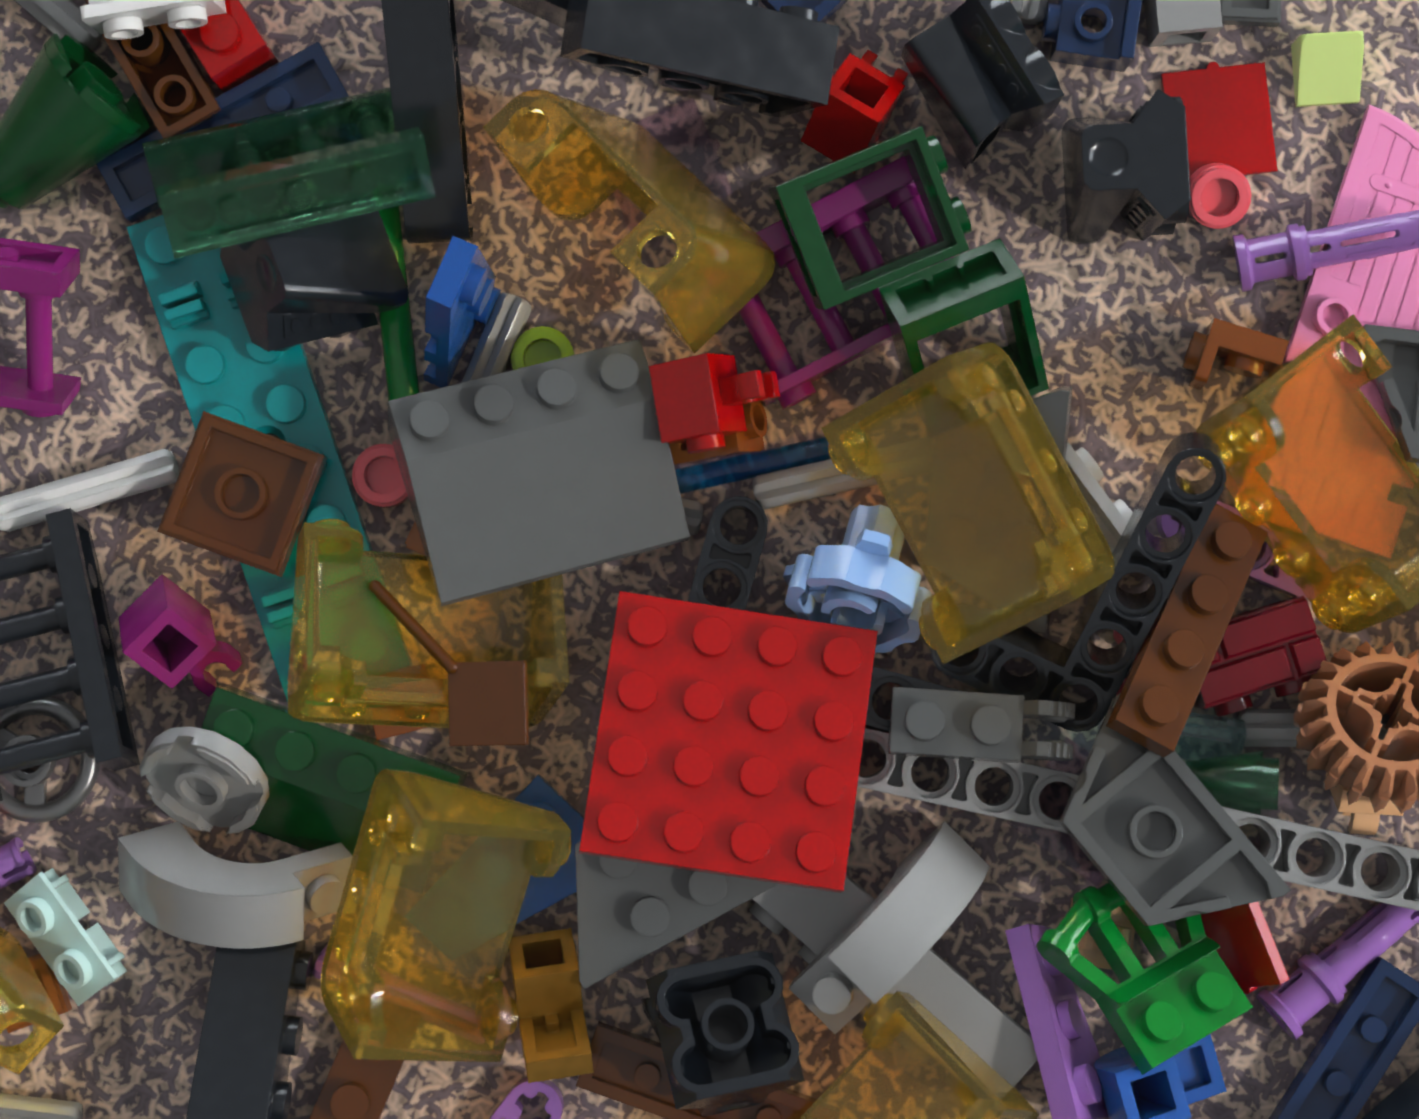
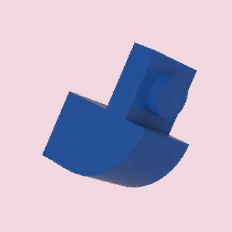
[1094,1034,1227,1119]

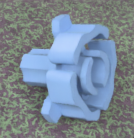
[783,504,934,653]

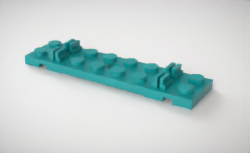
[126,186,412,706]

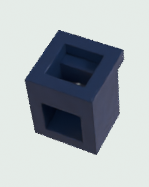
[1041,0,1142,72]

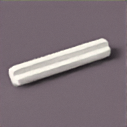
[0,449,179,532]

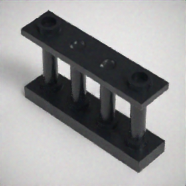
[0,508,140,801]

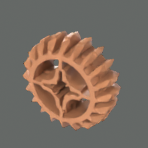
[1293,641,1419,814]

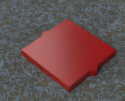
[1161,62,1278,178]
[1200,901,1289,994]

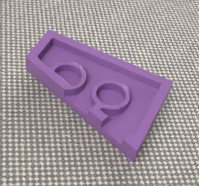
[1005,924,1109,1119]

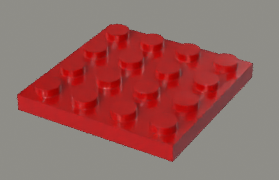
[579,591,878,893]

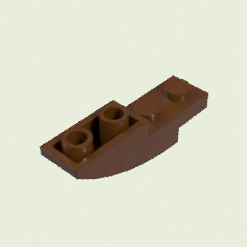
[85,0,221,142]

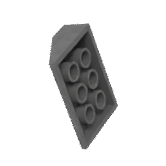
[388,339,690,607]

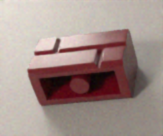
[1194,596,1327,717]

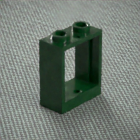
[768,126,972,310]
[879,238,1049,437]

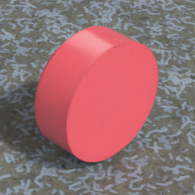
[1189,163,1251,229]
[352,444,408,508]

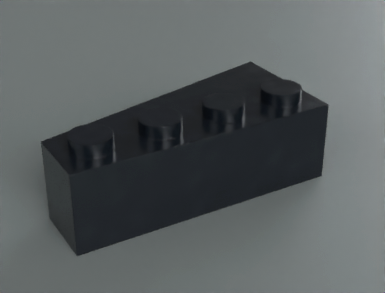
[560,0,840,117]
[186,940,314,1119]

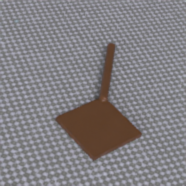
[369,580,529,746]

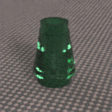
[1186,751,1279,815]

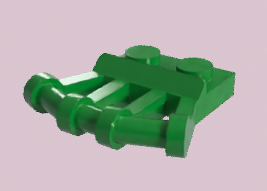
[1036,882,1253,1075]

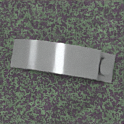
[789,821,990,1034]
[118,822,353,949]

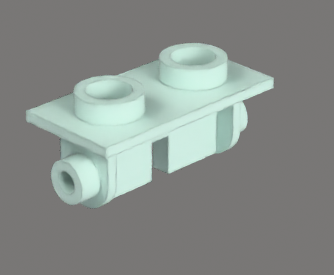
[4,868,127,1006]

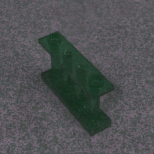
[142,87,436,258]

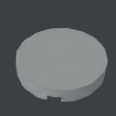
[139,726,270,834]

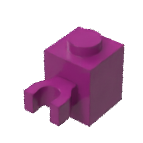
[118,574,242,697]

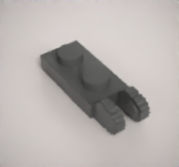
[888,687,1075,763]

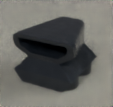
[901,0,1064,170]
[1062,89,1191,245]
[220,184,409,352]
[641,950,805,1116]

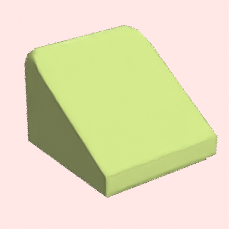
[1291,31,1364,107]

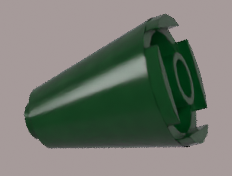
[0,33,153,209]

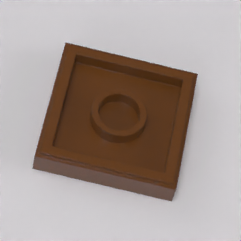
[157,411,327,577]

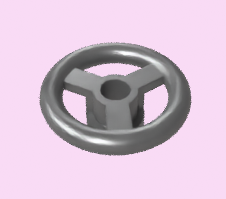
[0,697,100,823]

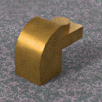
[508,928,594,1083]

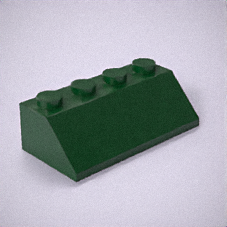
[201,686,468,893]

